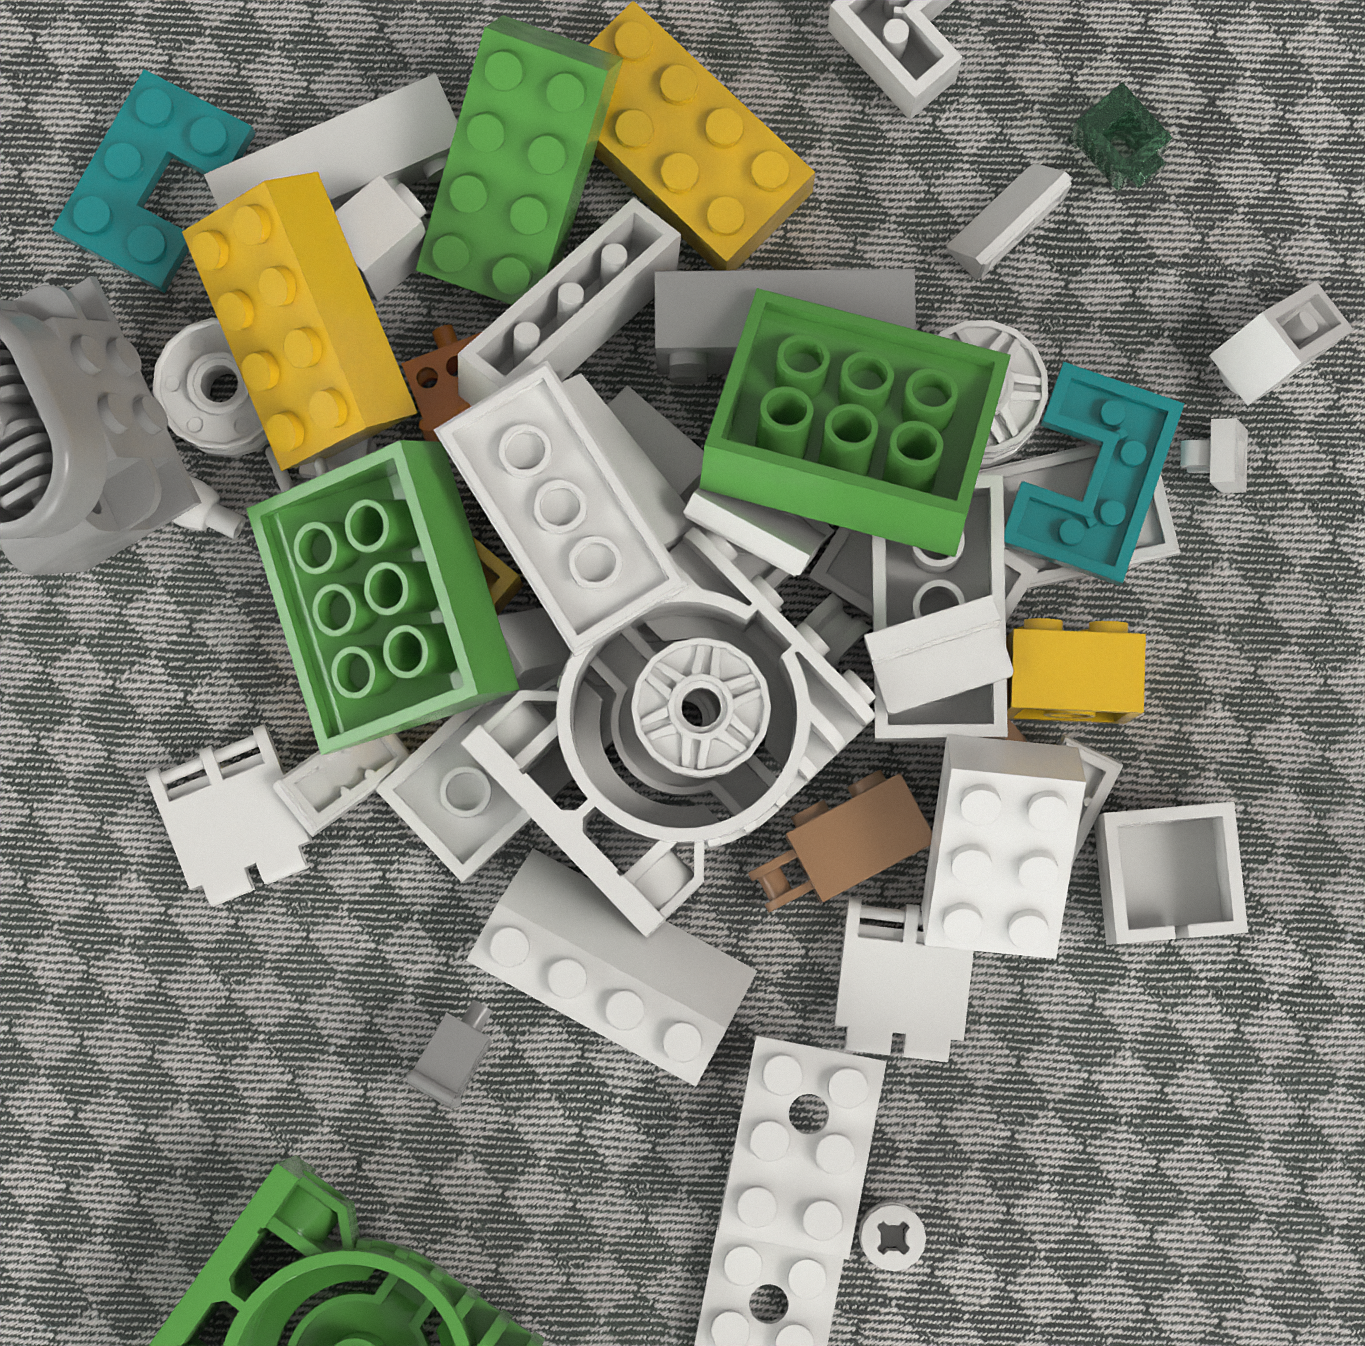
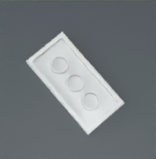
[434,361,688,657]

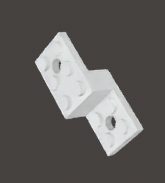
[694,1035,887,1346]

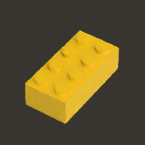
[589,1,815,271]
[182,171,418,471]

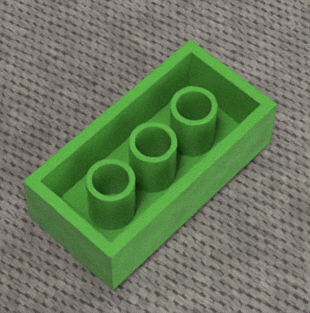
[416,15,623,305]

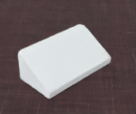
[947,164,1072,280]

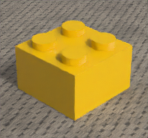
[1006,618,1146,724]

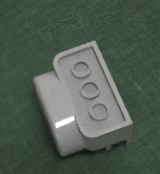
[0,276,202,575]

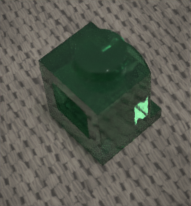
[1068,82,1173,192]

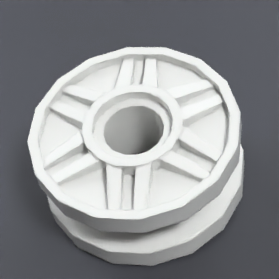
[152,318,269,458]
[631,637,771,779]

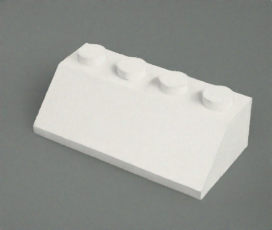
[466,848,757,1087]

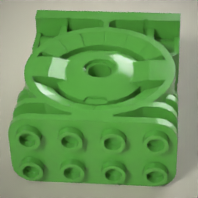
[149,1155,545,1346]

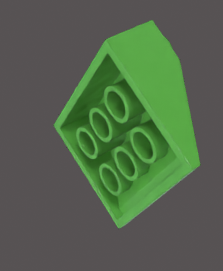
[699,288,1011,557]
[246,440,520,755]

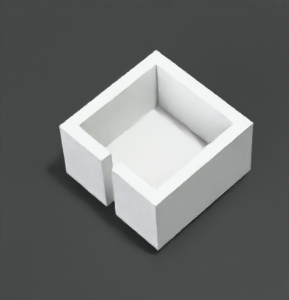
[1094,802,1248,945]

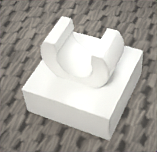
[1180,418,1248,493]

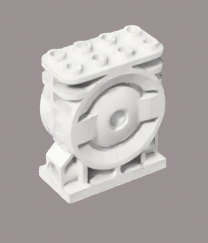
[460,527,876,938]

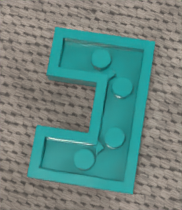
[51,69,256,293]
[1004,362,1185,586]

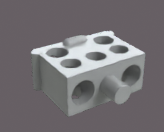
[406,1000,493,1110]

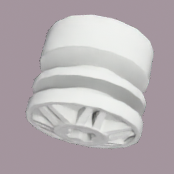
[938,320,1048,470]

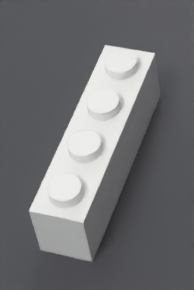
[204,73,458,212]
[458,197,681,406]

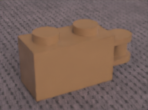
[747,770,932,913]

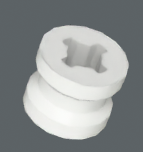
[803,592,870,667]
[858,1201,926,1271]

